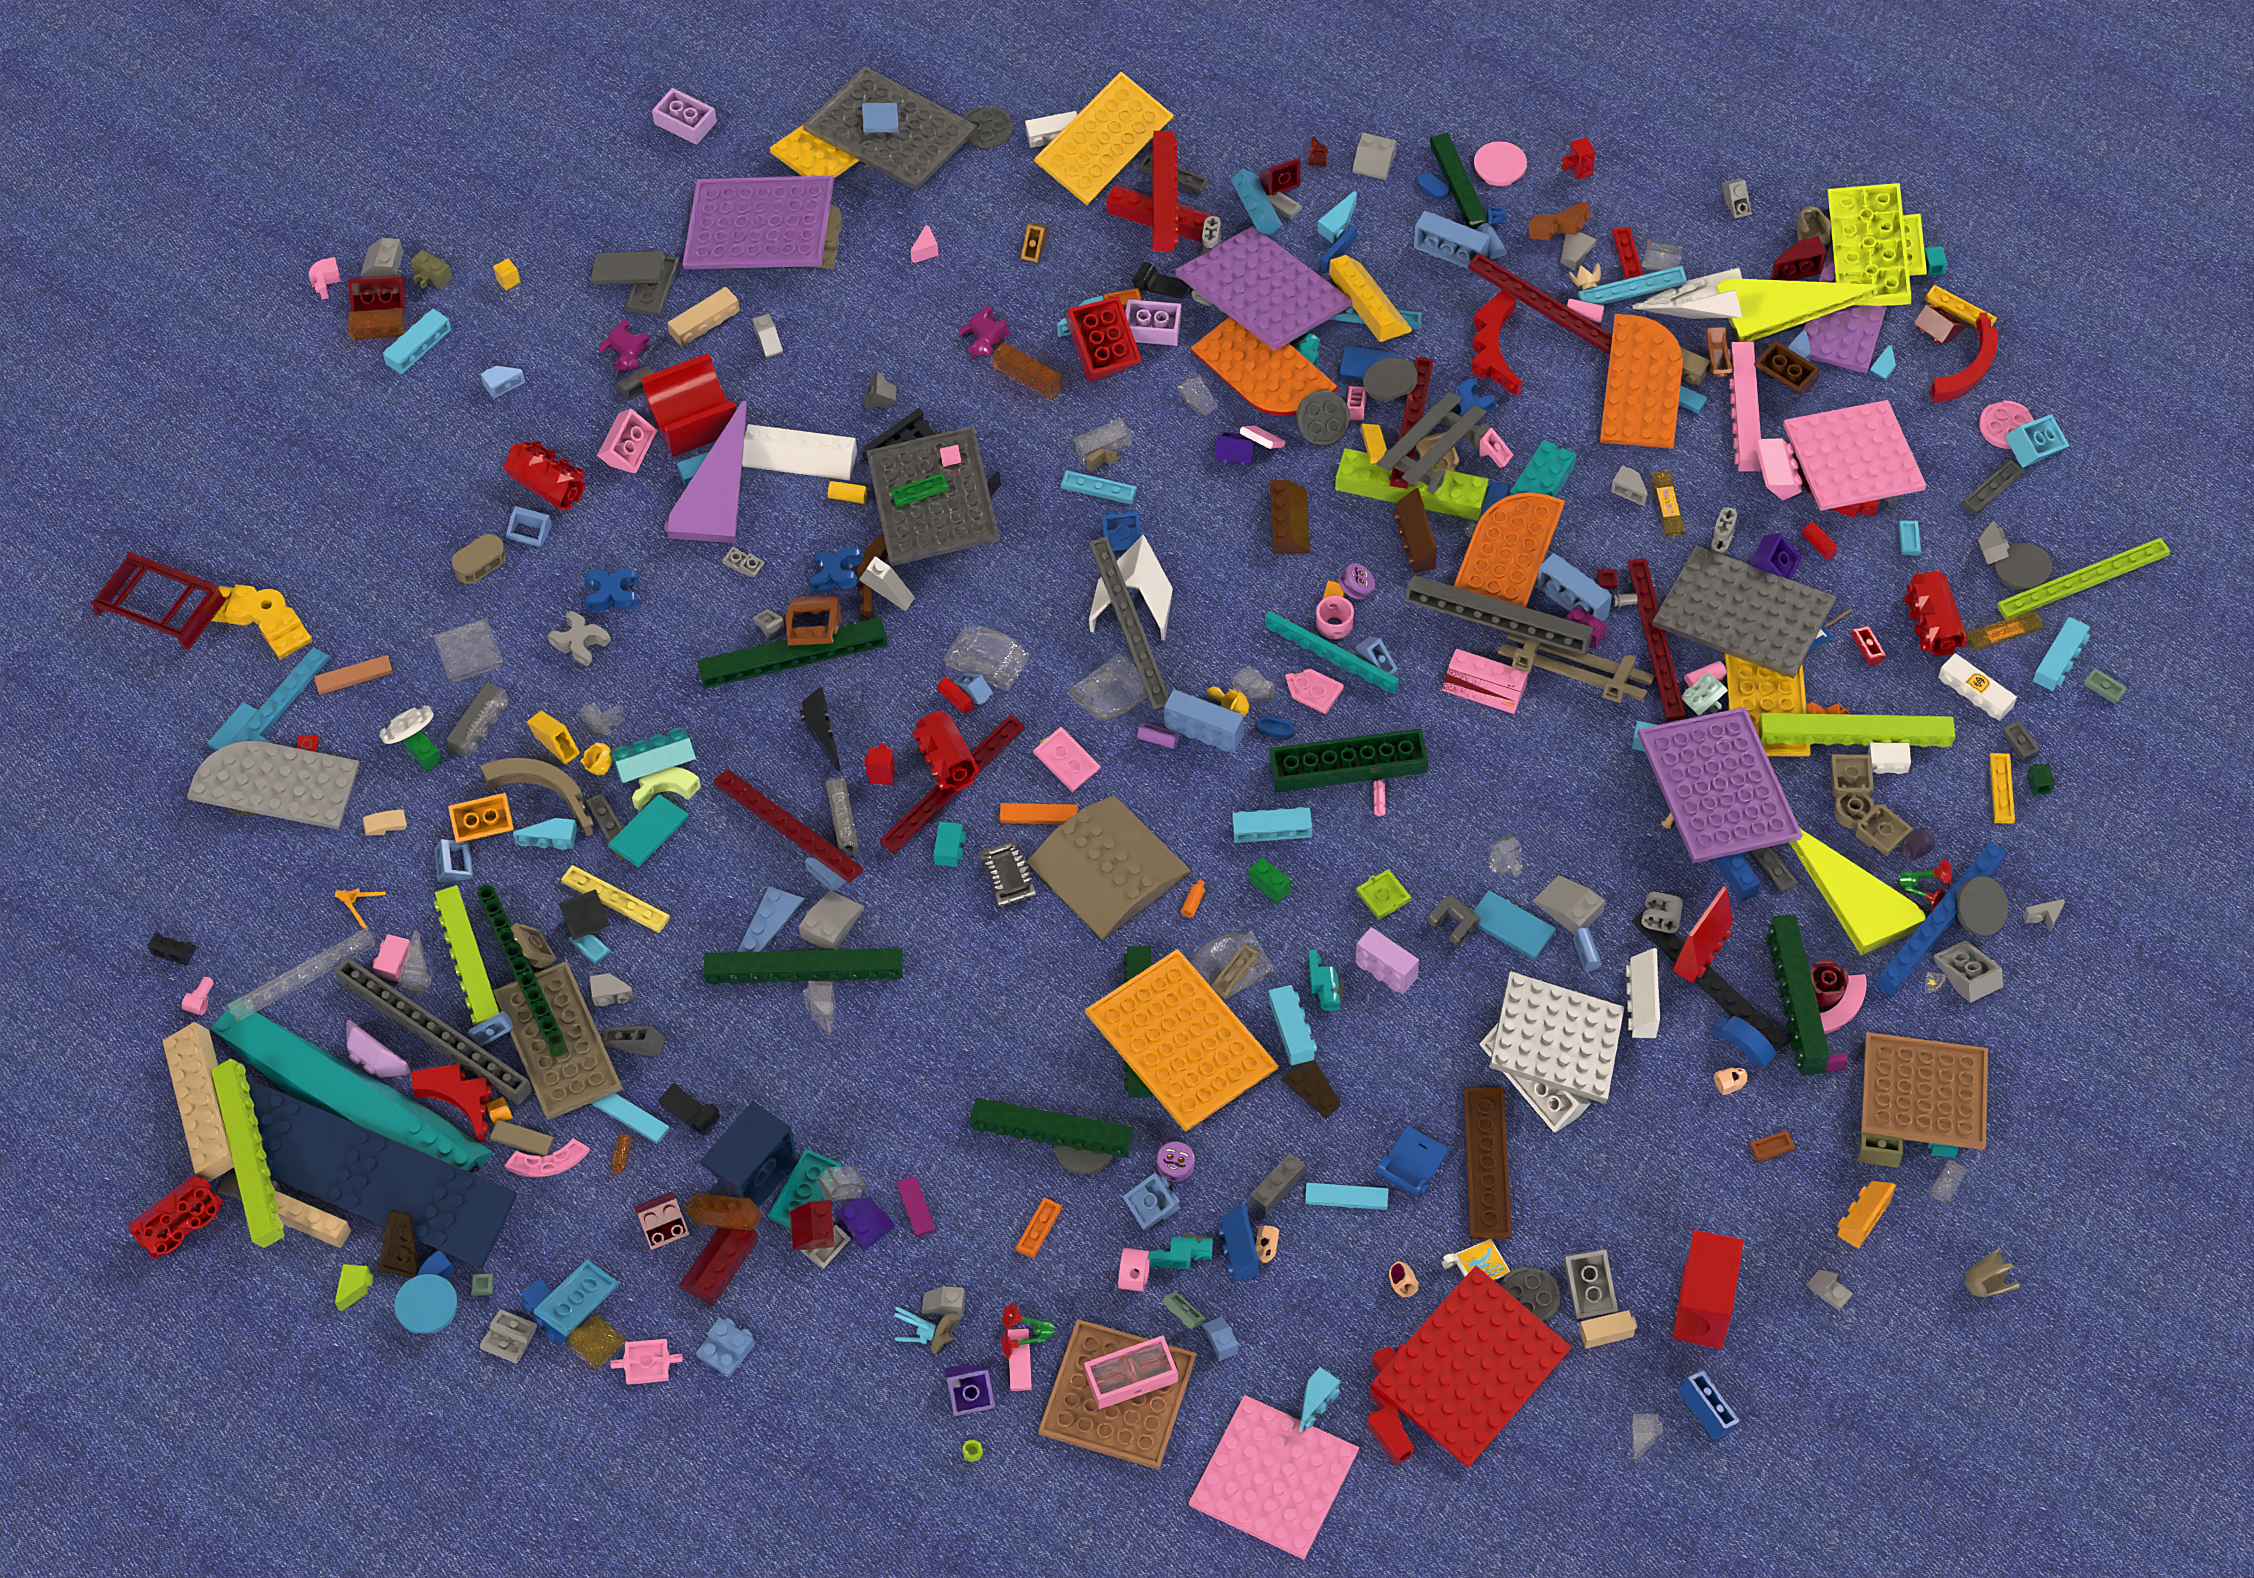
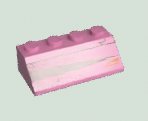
[1442,649,1528,714]

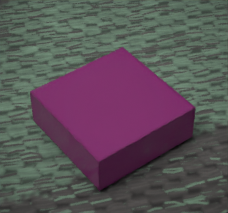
[1825,1054,1848,1072]

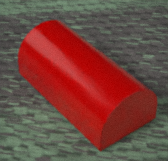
[1801,521,1837,560]
[1851,626,1886,666]
[937,676,974,714]

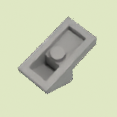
[752,609,784,641]
[2023,899,2065,932]
[1806,1270,1853,1311]

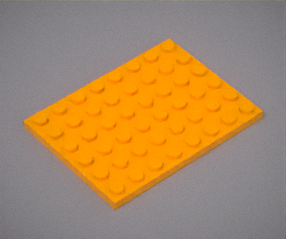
[1085,949,1279,1132]

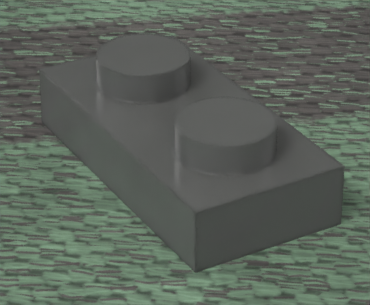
[2002,721,2040,761]

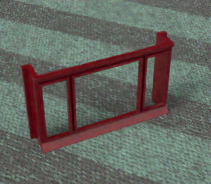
[90,551,227,650]

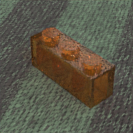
[348,308,405,340]

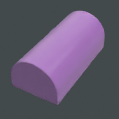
[1137,723,1180,749]

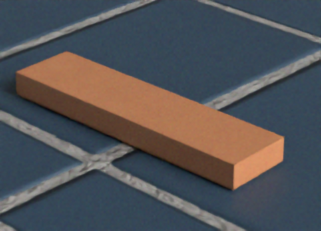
[314,655,393,695]

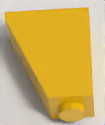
[527,711,580,765]

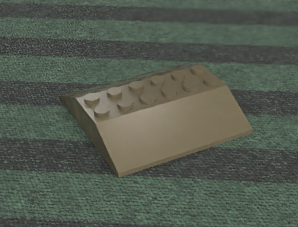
[1026,795,1191,941]

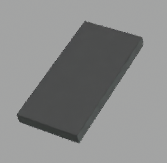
[590,251,666,285]
[625,256,680,317]

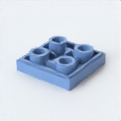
[862,103,898,133]

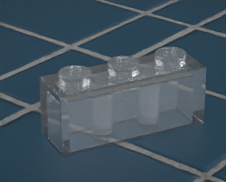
[1073,418,1132,465]

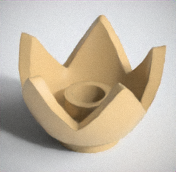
[1568,263,1601,290]

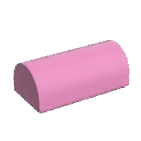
[1567,299,1604,323]
[1684,661,1727,688]

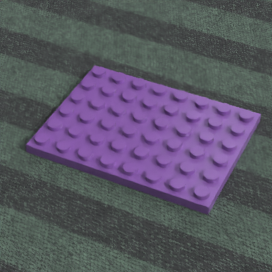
[682,175,834,270]
[1175,226,1352,351]
[1637,707,1803,863]

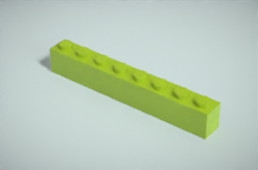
[433,885,499,1026]

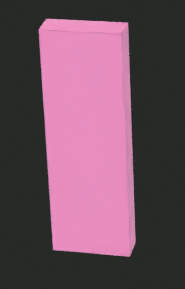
[1008,1329,1032,1391]

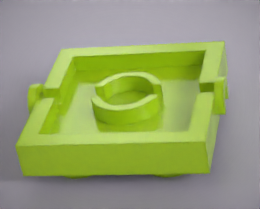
[1356,869,1411,920]

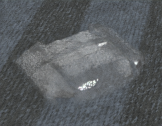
[942,626,1030,691]
[1066,653,1146,721]
[1190,931,1275,1002]

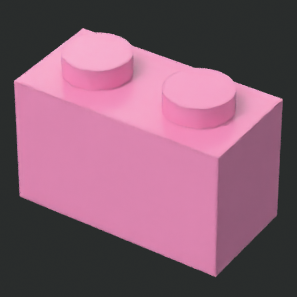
[372,934,413,983]

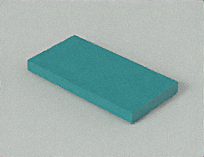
[609,794,689,868]
[768,1148,842,1228]

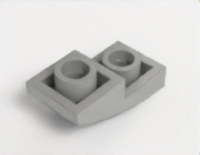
[722,547,765,577]

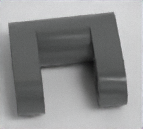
[1427,894,1481,947]

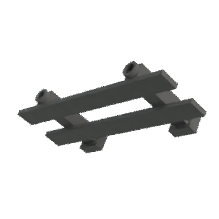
[1377,391,1491,494]

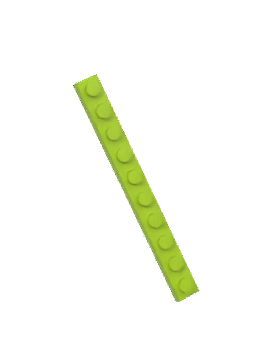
[1996,537,2171,621]

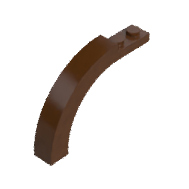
[857,533,888,621]

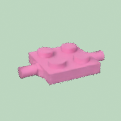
[611,1339,683,1385]

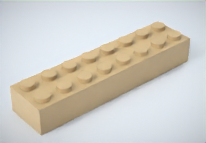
[163,1022,234,1181]

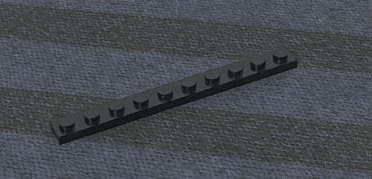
[1632,908,1788,1052]

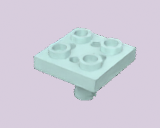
[1681,672,1728,716]

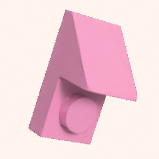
[1480,428,1514,468]

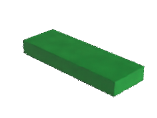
[891,473,949,507]

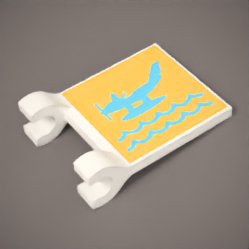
[1441,1239,1510,1281]

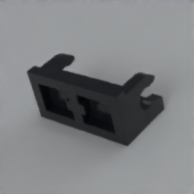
[147,932,196,966]

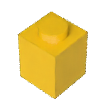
[493,258,521,291]

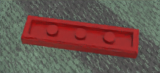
[1612,226,1643,280]

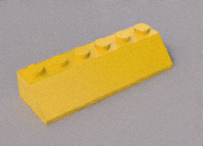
[1329,255,1412,342]

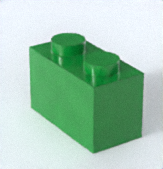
[402,730,442,772]
[1249,857,1291,904]

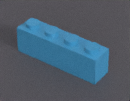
[1230,168,1282,236]

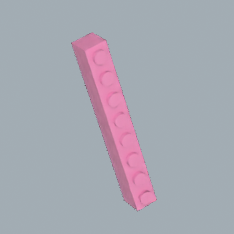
[1728,342,1761,471]

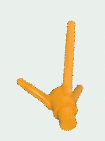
[335,889,386,931]

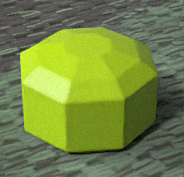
[962,1439,983,1462]

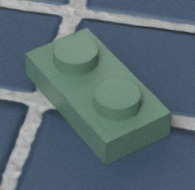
[2083,668,2127,704]
[1162,1292,1206,1329]

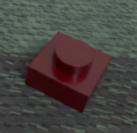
[1597,569,1618,589]

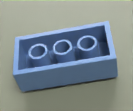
[1414,211,1489,270]
[1537,553,1612,622]
[1164,689,1244,753]

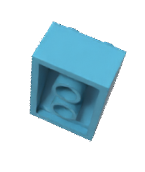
[2005,414,2069,468]

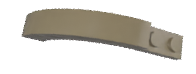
[480,758,594,837]

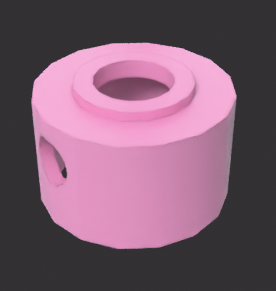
[1316,596,1354,640]
[1118,1248,1150,1292]

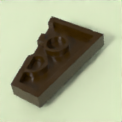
[1282,1059,1340,1119]
[378,1209,419,1278]

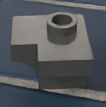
[864,372,896,410]

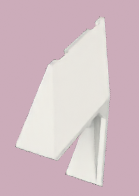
[1632,268,1743,319]
[1089,534,1173,641]

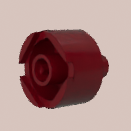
[1810,960,1849,1006]

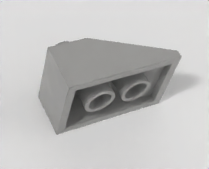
[1533,875,1605,935]
[799,890,864,950]
[1933,940,2003,1003]
[1563,1248,1618,1319]

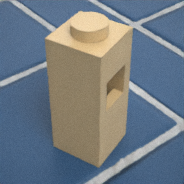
[1579,1310,1637,1349]

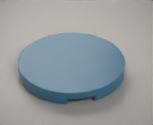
[394,1274,458,1334]

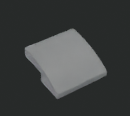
[790,1225,851,1269]
[480,1309,537,1364]

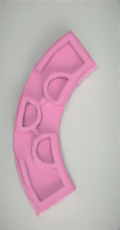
[1820,974,1866,1034]
[504,1139,590,1177]

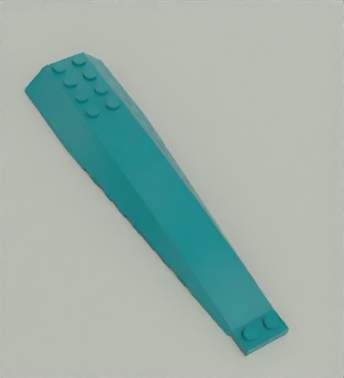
[210,1000,493,1172]

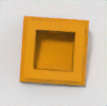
[1323,581,1345,606]
[485,1097,512,1125]

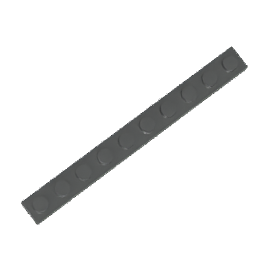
[1089,536,1169,712]

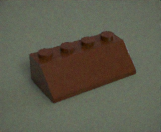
[1270,480,1310,554]
[1393,488,1437,573]

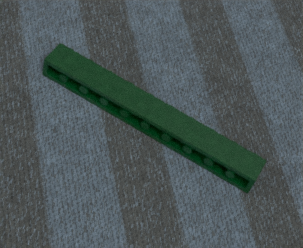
[697,618,888,689]
[703,948,903,985]

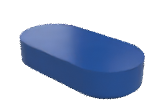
[1418,173,1448,200]
[1257,716,1294,740]

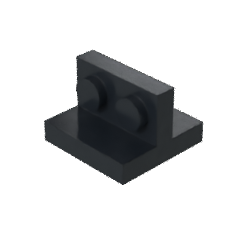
[558,889,610,940]

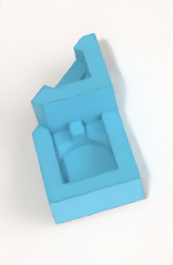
[1870,345,1896,381]

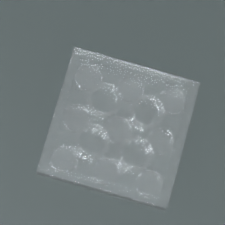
[433,618,504,683]

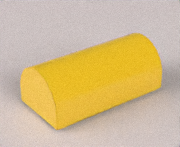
[828,481,868,504]

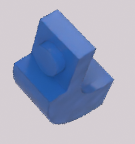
[1709,1016,1777,1068]

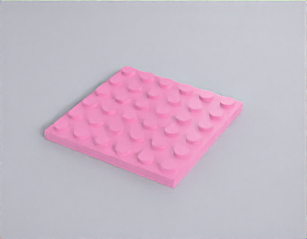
[1783,400,1927,511]
[1189,1395,1359,1560]

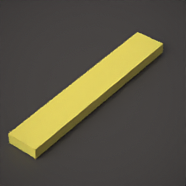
[561,865,670,933]

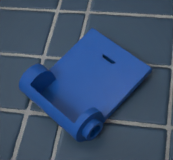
[1376,1125,1450,1197]

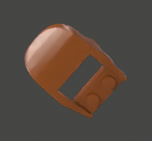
[786,595,842,646]

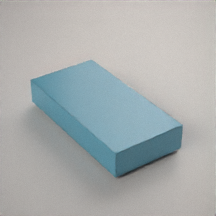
[1898,521,1921,555]
[569,933,610,965]

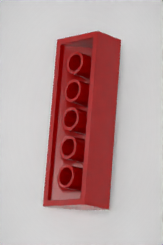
[1106,185,1218,243]

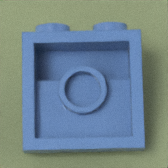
[1123,1173,1181,1231]
[696,1317,755,1378]

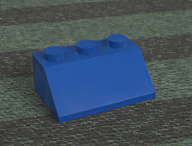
[1217,1204,1258,1281]

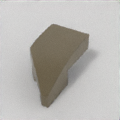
[1086,449,1121,472]
[931,1313,962,1354]

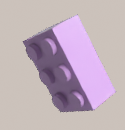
[652,88,717,145]
[1126,299,1181,346]
[1356,927,1419,994]

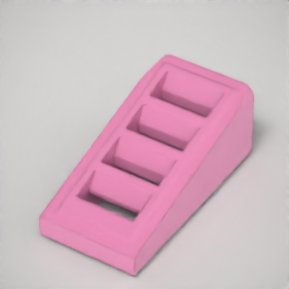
[1347,386,1367,421]

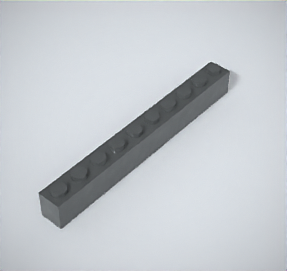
[1404,575,1594,655]

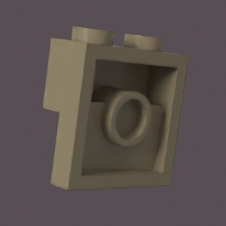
[511,923,557,969]

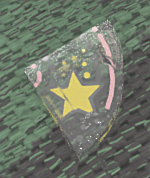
[1924,972,1947,993]

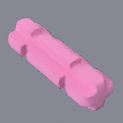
[1373,780,1386,817]

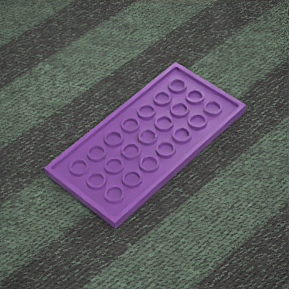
[1804,243,1887,373]

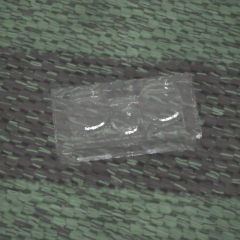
[1929,1159,1968,1204]

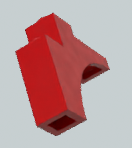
[411,1064,493,1142]

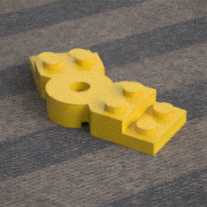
[211,584,313,660]

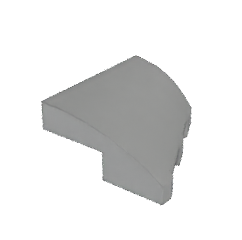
[1560,232,1596,271]

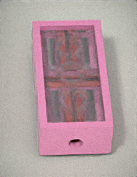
[1084,1336,1178,1409]

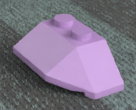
[346,1020,411,1078]

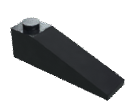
[799,687,840,771]

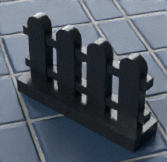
[862,408,940,461]

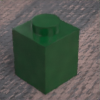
[2027,763,2055,796]

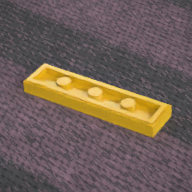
[1924,285,1997,328]
[1361,424,1387,464]
[1989,753,2015,824]

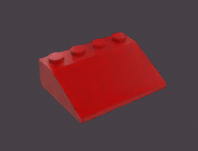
[1065,296,1142,382]
[1672,886,1733,983]

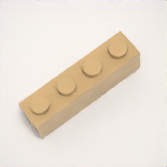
[667,287,740,347]
[274,1191,351,1248]

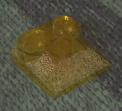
[566,1314,626,1370]

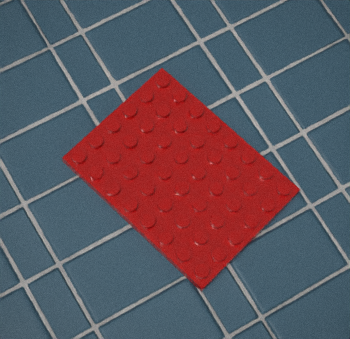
[1370,1265,1572,1469]

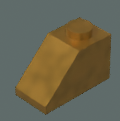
[1021,222,1050,263]

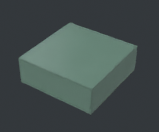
[471,1273,494,1296]

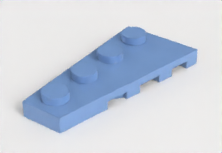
[737,887,805,952]

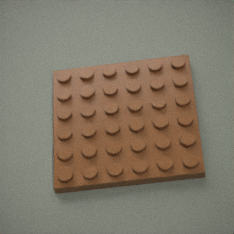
[1861,1032,1988,1150]
[1038,1319,1197,1470]

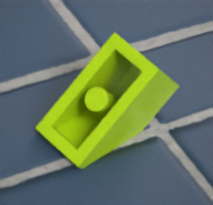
[335,1264,373,1311]

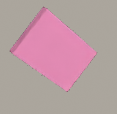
[1033,727,1101,793]

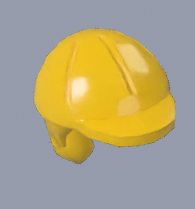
[1206,686,1249,717]

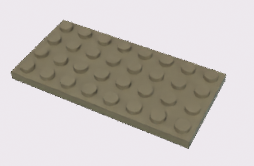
[493,961,623,1120]

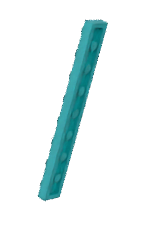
[1265,611,1399,694]

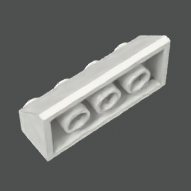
[1626,948,1660,1038]

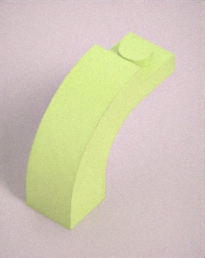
[632,767,701,811]

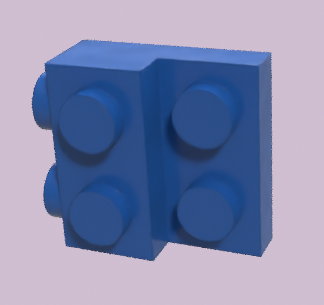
[1101,510,1142,553]

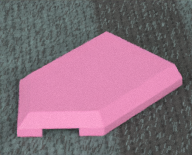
[1285,669,1344,714]

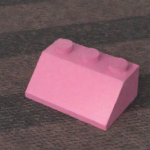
[597,408,657,473]
[1754,439,1803,501]

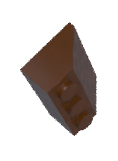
[1754,340,1820,393]

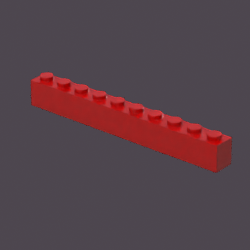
[1152,130,1179,252]

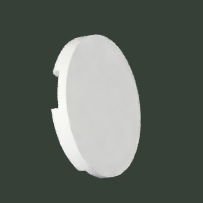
[380,705,434,744]

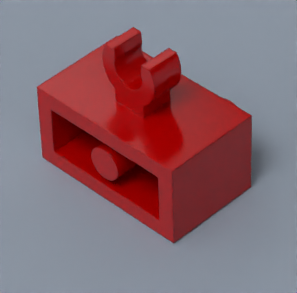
[1561,137,1596,180]
[864,743,895,785]

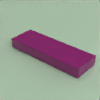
[897,1176,935,1238]

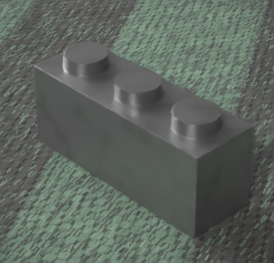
[1250,1153,1305,1217]

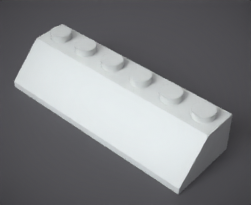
[742,424,857,480]
[1480,1023,1591,1132]

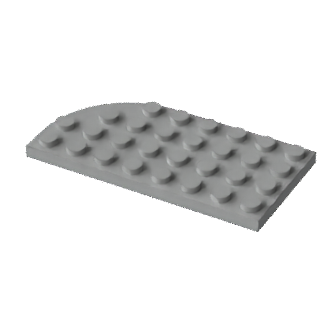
[187,741,360,830]

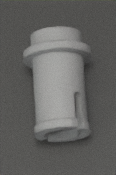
[1613,593,1637,608]

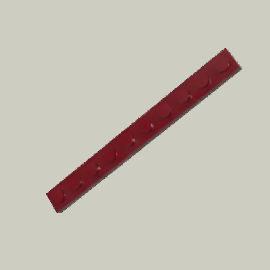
[1468,253,1613,355]
[1389,357,1434,489]
[1627,558,1686,722]
[880,715,1025,855]
[713,769,863,883]

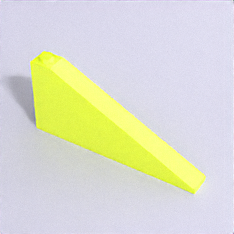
[1716,279,1877,342]
[1789,829,1926,956]

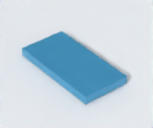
[1473,890,1556,960]
[534,1260,619,1337]

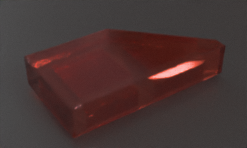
[1309,136,1328,166]

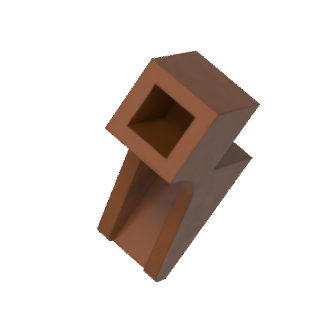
[1528,202,1591,241]
[1705,327,1732,377]

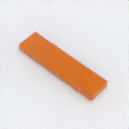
[1000,803,1078,824]

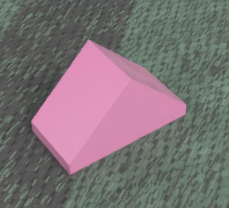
[911,225,938,263]

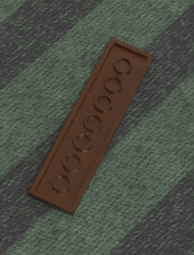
[1463,1087,1512,1240]

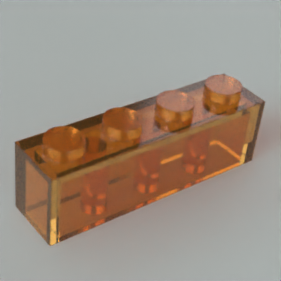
[993,342,1063,400]
[684,1193,763,1230]

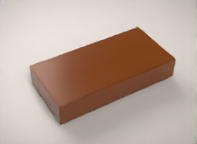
[1749,1130,1795,1163]

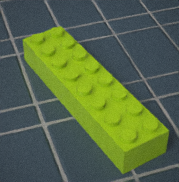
[1335,448,1489,521]

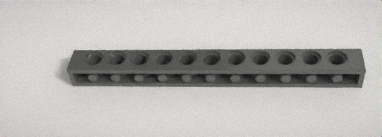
[334,957,532,1106]

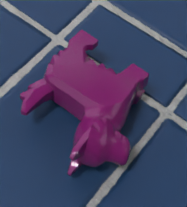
[958,305,1010,359]
[598,319,650,374]

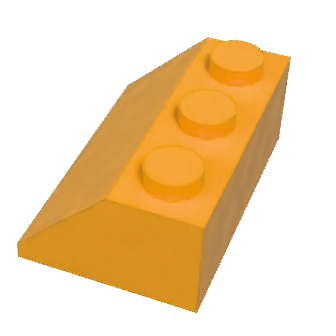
[448,793,514,843]
[1837,1181,1896,1249]

